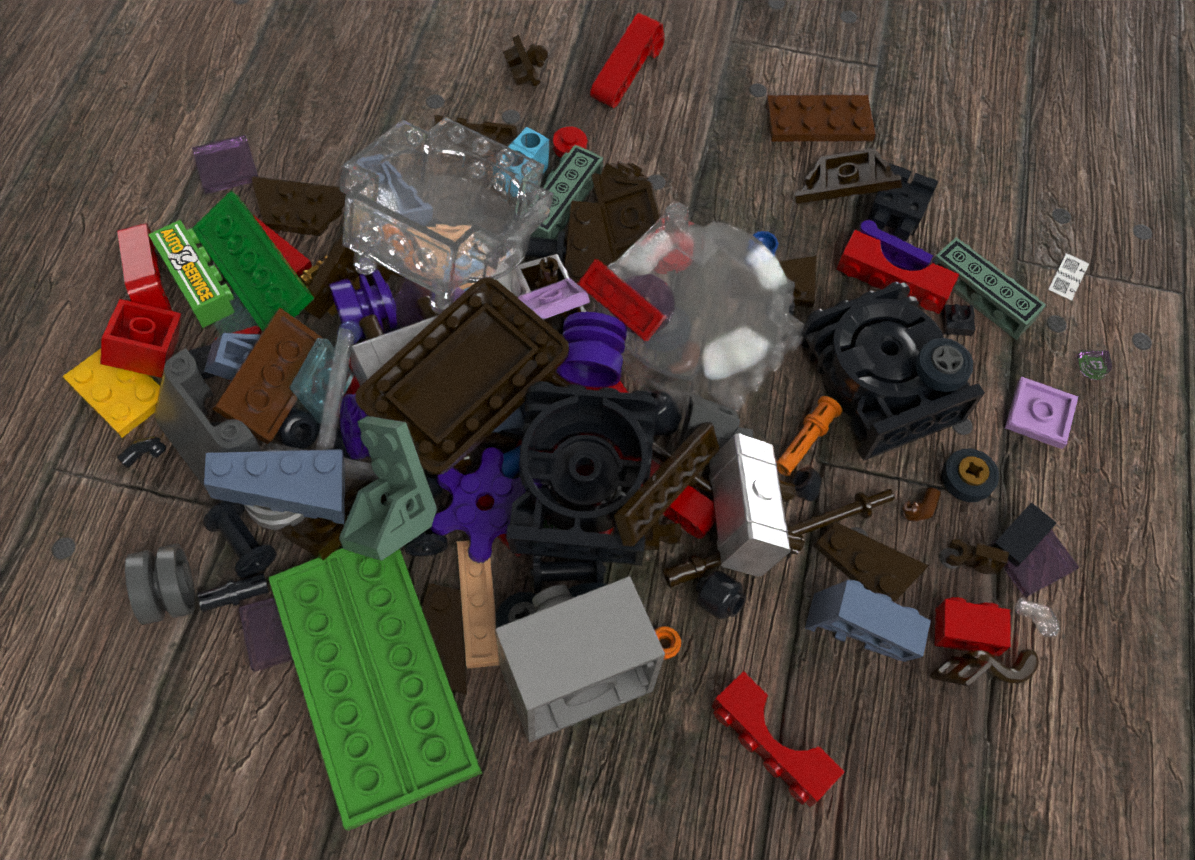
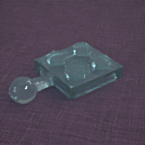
[290,320,362,425]

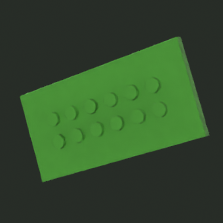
[268,548,482,831]

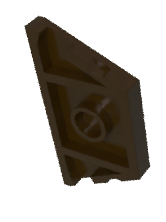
[795,148,902,204]
[591,173,666,277]
[251,176,357,236]

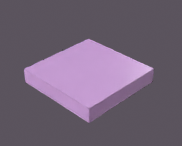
[517,278,590,319]
[1005,377,1078,449]

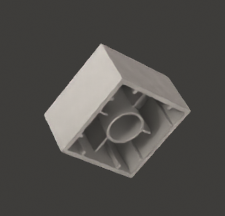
[495,576,665,743]

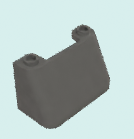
[155,348,262,492]

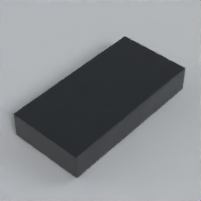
[991,502,1057,567]

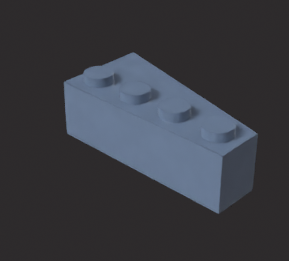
[204,450,345,525]

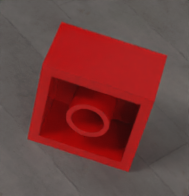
[100,299,182,378]

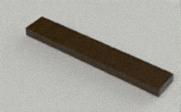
[614,422,720,546]

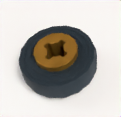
[941,448,999,502]

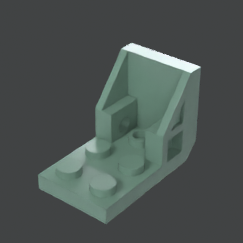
[339,416,437,561]

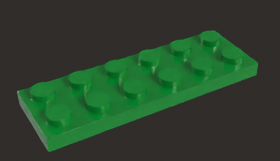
[192,191,314,332]

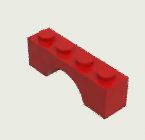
[836,230,959,314]
[711,671,845,807]

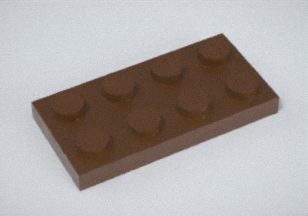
[766,95,876,142]
[212,308,331,444]

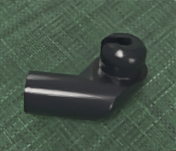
[117,436,166,468]

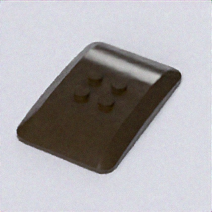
[355,277,569,475]

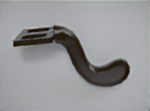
[930,649,1039,686]

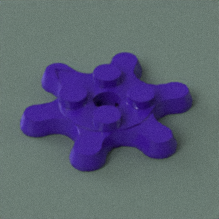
[430,447,542,563]

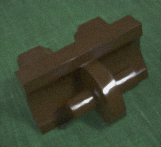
[503,35,548,87]

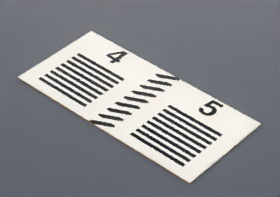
[1048,253,1089,301]

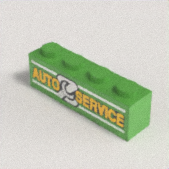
[148,220,235,328]

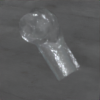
[1015,598,1060,637]

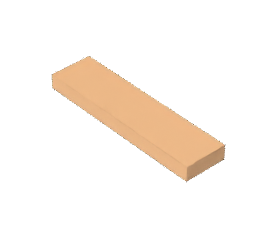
[457,540,500,669]

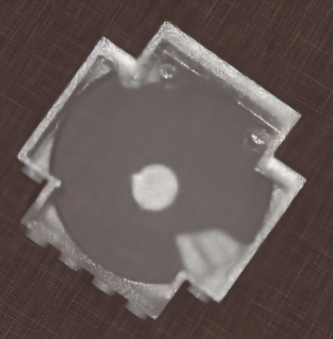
[340,117,554,314]
[593,202,804,413]

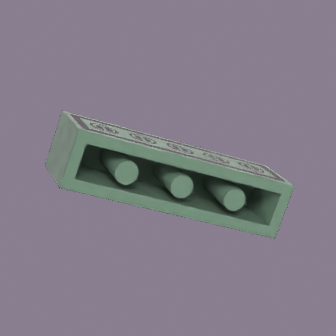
[518,145,603,239]
[932,237,1046,340]

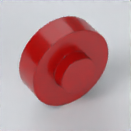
[553,126,587,158]

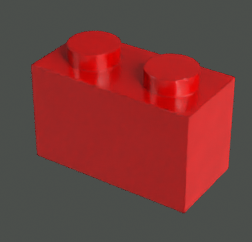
[935,597,1011,656]

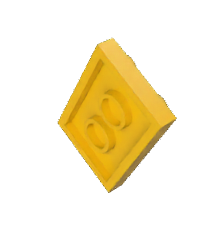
[62,348,160,438]

